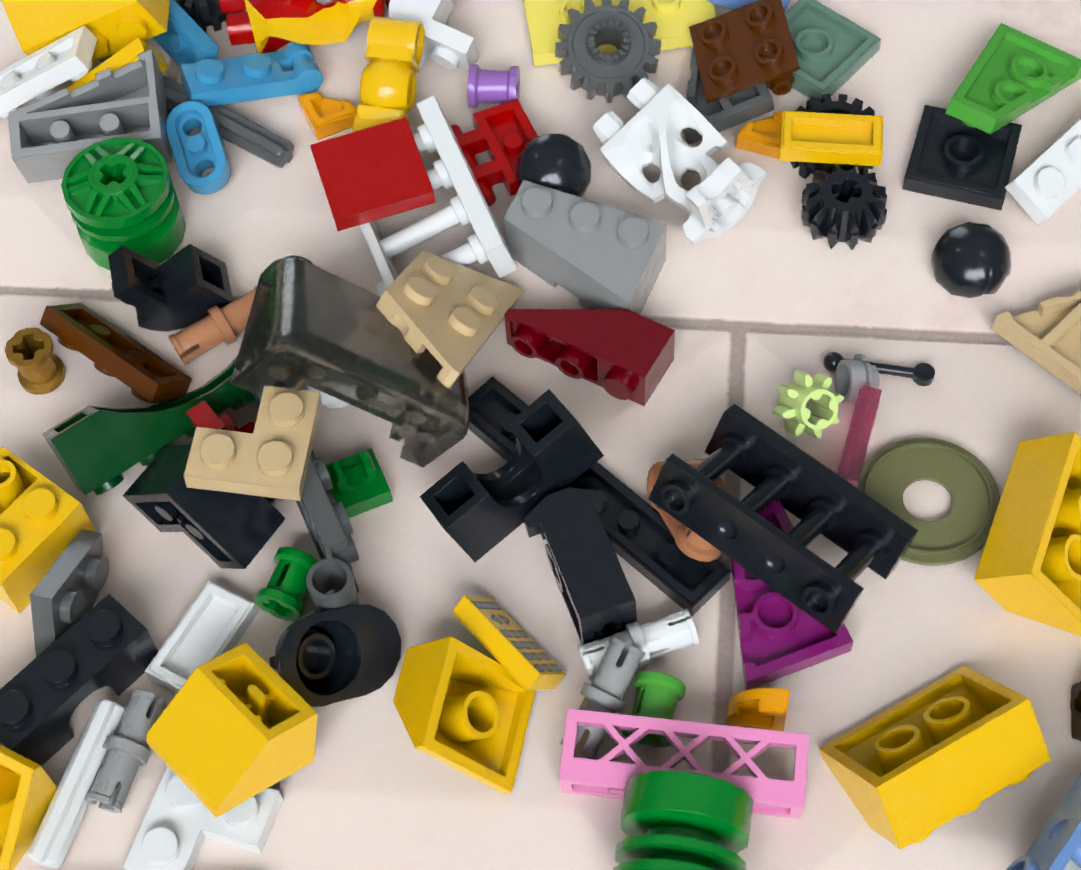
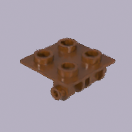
[689,0,800,103]

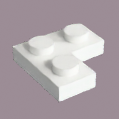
[122,765,283,870]

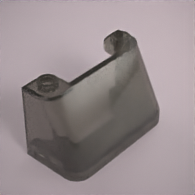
[230,255,471,468]

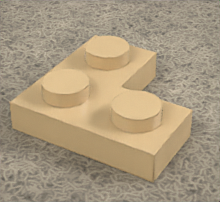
[184,385,322,501]

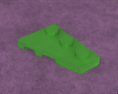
[945,23,1081,134]

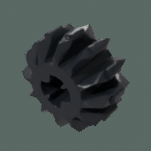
[801,163,887,250]

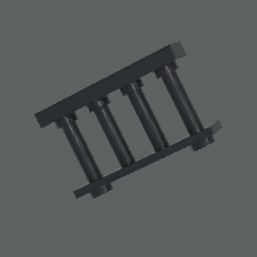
[648,403,919,634]

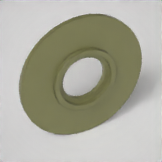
[856,438,1000,566]

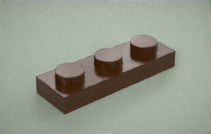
[40,303,192,403]

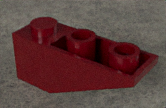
[504,309,675,406]

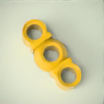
[352,16,425,132]

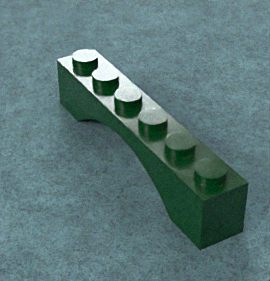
[43,270,359,495]

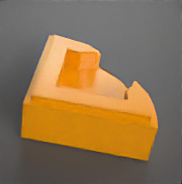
[297,93,357,141]
[736,111,782,159]
[725,688,790,731]

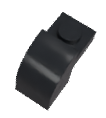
[108,244,233,332]

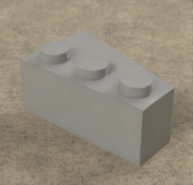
[8,49,173,183]
[504,180,667,315]

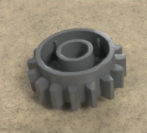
[555,0,661,103]

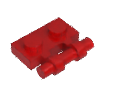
[450,99,538,207]

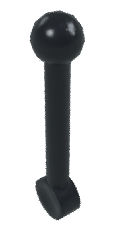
[823,352,935,386]

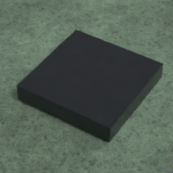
[902,105,1022,211]

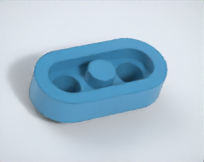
[166,101,231,195]

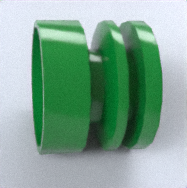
[61,138,186,270]
[613,771,753,870]

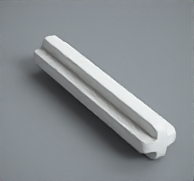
[28,699,125,869]

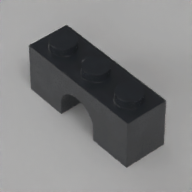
[420,389,604,562]
[0,594,158,766]

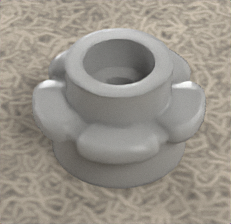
[834,354,880,406]

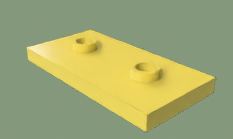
[523,0,716,66]

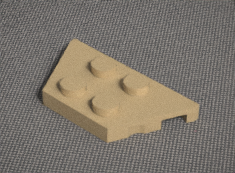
[376,250,524,389]
[992,289,1081,395]

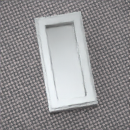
[145,580,259,694]

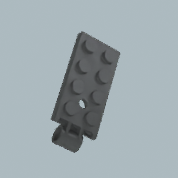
[244,355,359,613]

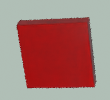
[310,117,436,231]

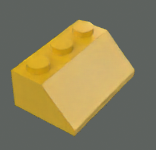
[1,0,170,63]
[974,432,1081,636]
[818,665,1051,850]

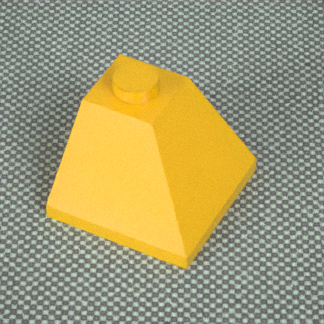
[393,636,536,794]

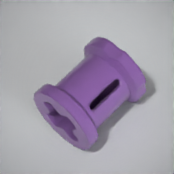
[468,64,520,108]

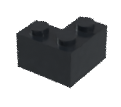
[123,445,286,569]

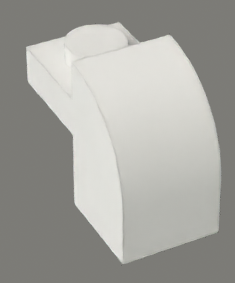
[388,0,479,71]

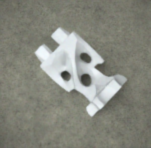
[593,78,767,245]

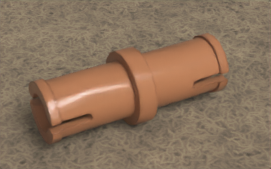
[168,285,269,365]

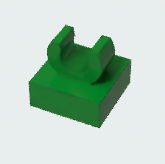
[325,448,393,518]

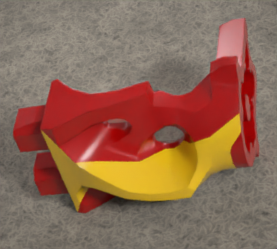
[219,0,386,54]

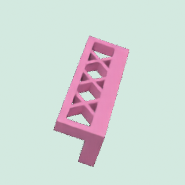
[559,708,810,819]

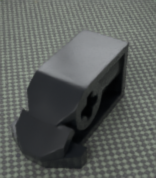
[524,487,637,644]

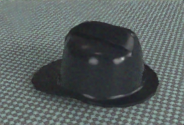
[269,604,401,707]

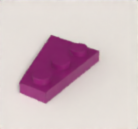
[731,500,853,691]

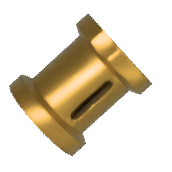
[5,327,66,395]

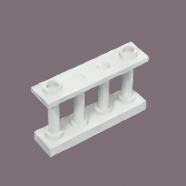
[360,95,518,297]

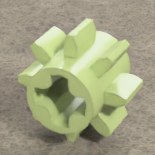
[772,370,844,439]

